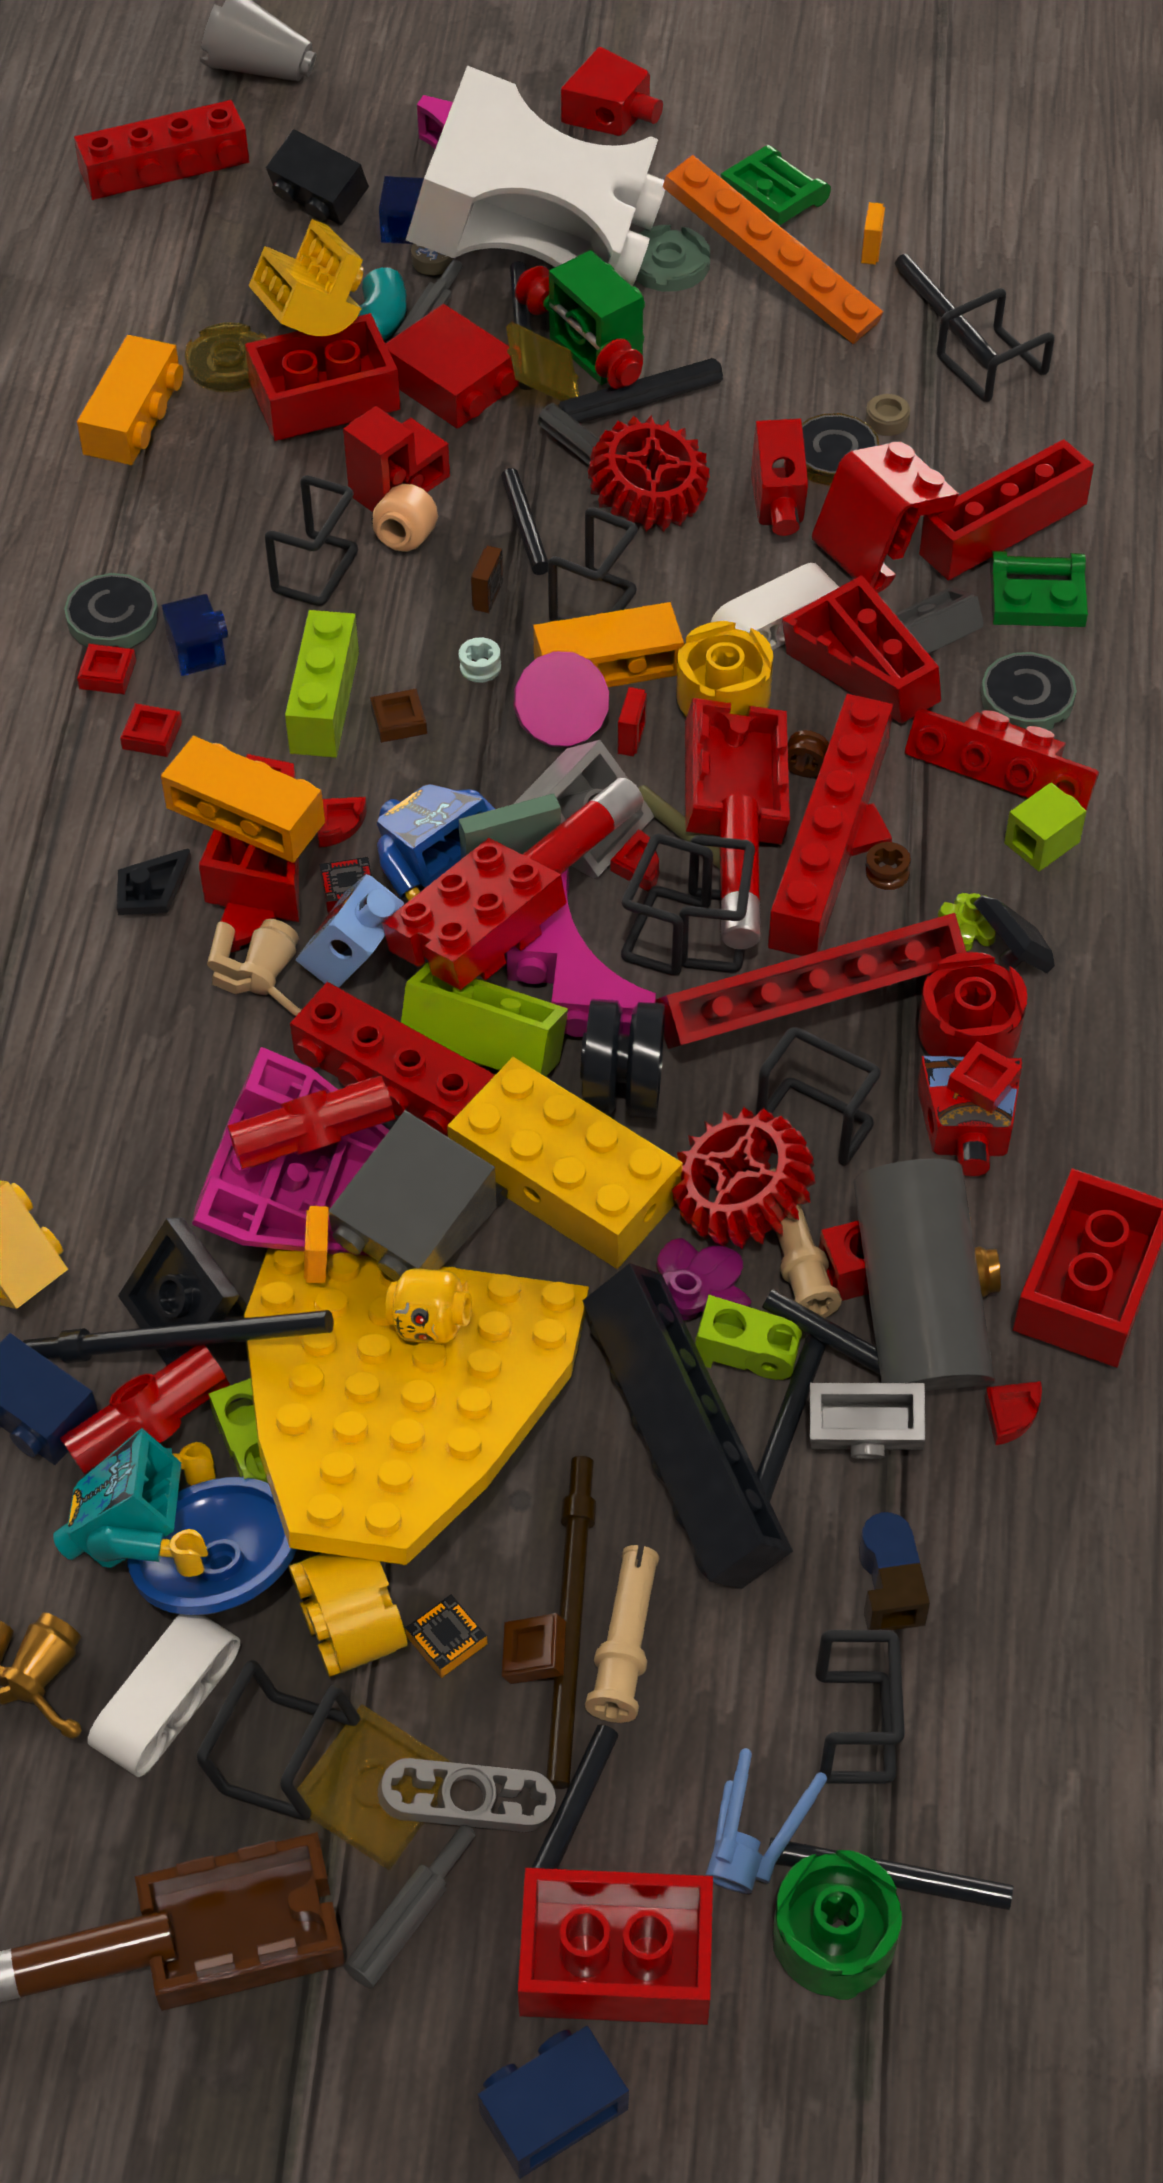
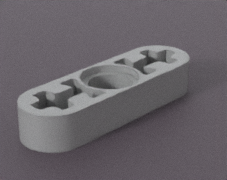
[377,1758,556,1832]

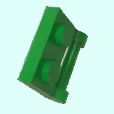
[721,145,831,226]
[990,551,1088,627]

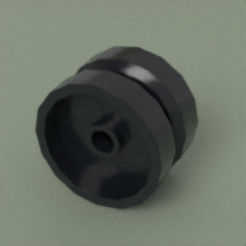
[580,999,665,1119]

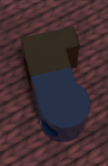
[859,1512,930,1631]

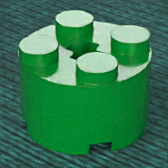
[773,1850,902,2000]

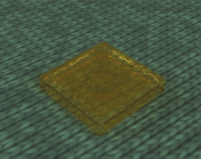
[297,1704,453,1871]

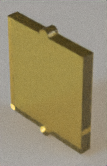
[506,322,579,401]

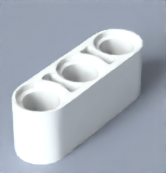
[711,563,839,650]
[88,1614,240,1777]

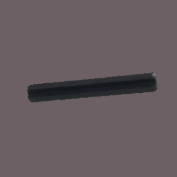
[558,358,723,423]

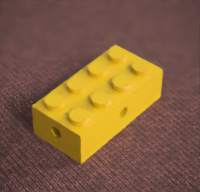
[447,1057,683,1269]

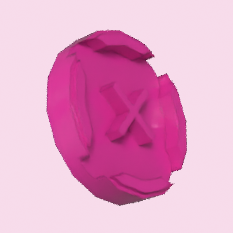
[514,651,609,748]

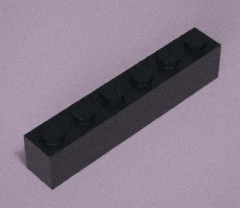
[583,1263,793,1589]

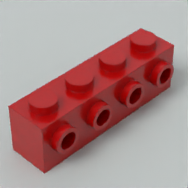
[74,100,250,200]
[919,439,1094,581]
[290,982,495,1137]

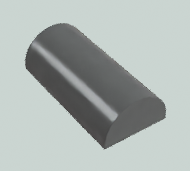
[853,1159,995,1391]

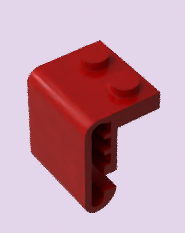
[812,441,959,593]

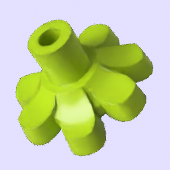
[938,893,996,951]

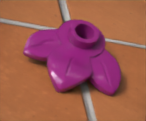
[656,1238,752,1320]

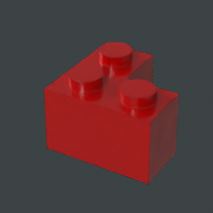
[343,406,450,512]

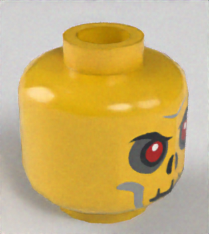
[385,1269,472,1344]

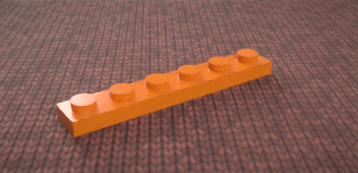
[663,155,884,344]

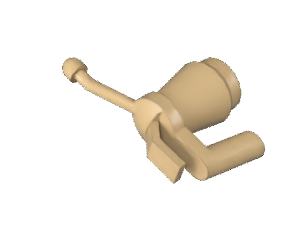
[207,919,302,1016]

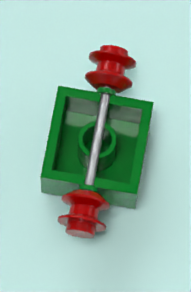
[515,250,645,389]

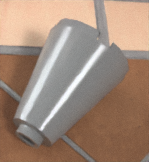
[200,0,316,81]

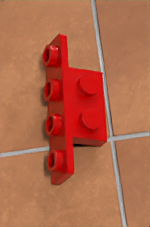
[905,708,1099,812]

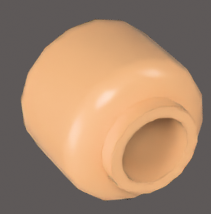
[371,484,438,552]

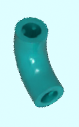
[358,268,407,341]

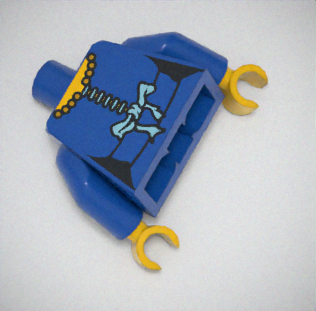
[377,784,495,901]

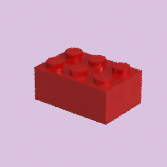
[245,313,400,441]
[1013,1168,1163,1368]
[518,1868,713,2025]

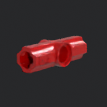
[227,1076,396,1170]
[60,1345,230,1475]

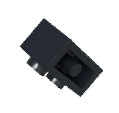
[266,129,369,226]

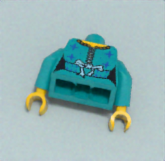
[53,1428,216,1577]

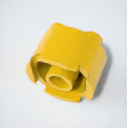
[676,621,773,717]
[289,1553,408,1678]

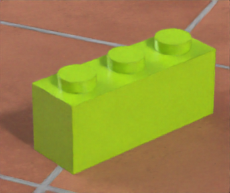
[285,610,359,758]
[401,962,568,1077]

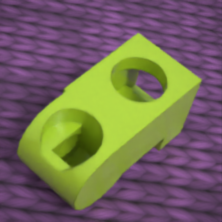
[695,1295,802,1380]
[209,1378,268,1483]

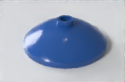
[128,1477,297,1615]

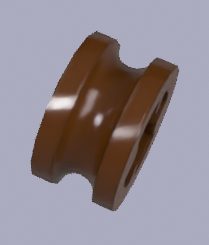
[788,730,829,778]
[866,842,911,890]

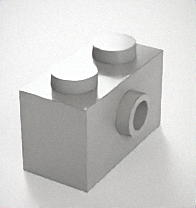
[810,1383,925,1459]

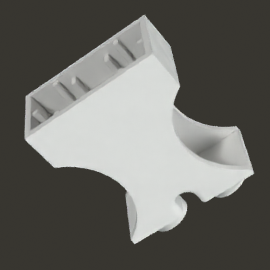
[406,66,665,286]

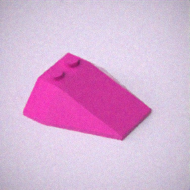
[192,1047,390,1256]

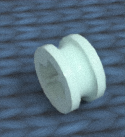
[459,637,501,682]

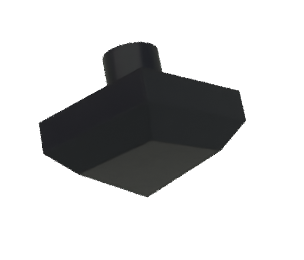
[117,849,191,915]
[974,895,1055,973]

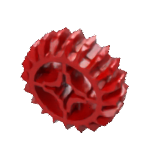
[588,415,710,532]
[672,1107,816,1249]

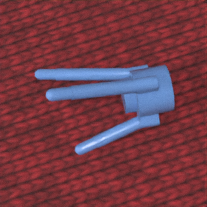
[705,1748,827,1894]

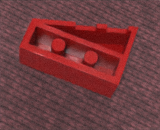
[782,575,941,724]
[199,754,299,922]

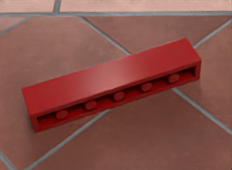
[768,694,893,956]
[656,913,966,1049]

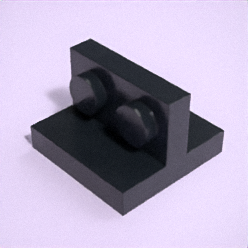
[118,1217,248,1365]

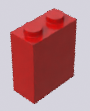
[385,303,519,429]

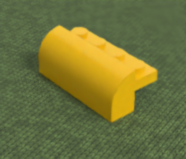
[249,219,364,336]

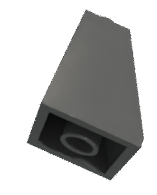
[328,1110,497,1281]

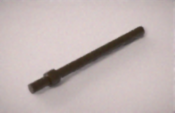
[546,1456,596,1789]

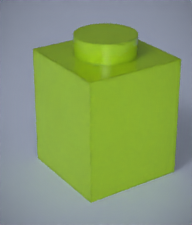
[1004,782,1086,872]

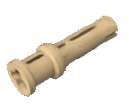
[771,1168,842,1318]
[585,1545,659,1723]

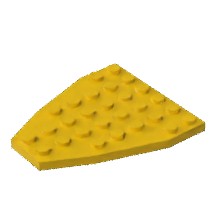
[244,1248,589,1565]

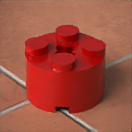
[918,952,1028,1058]

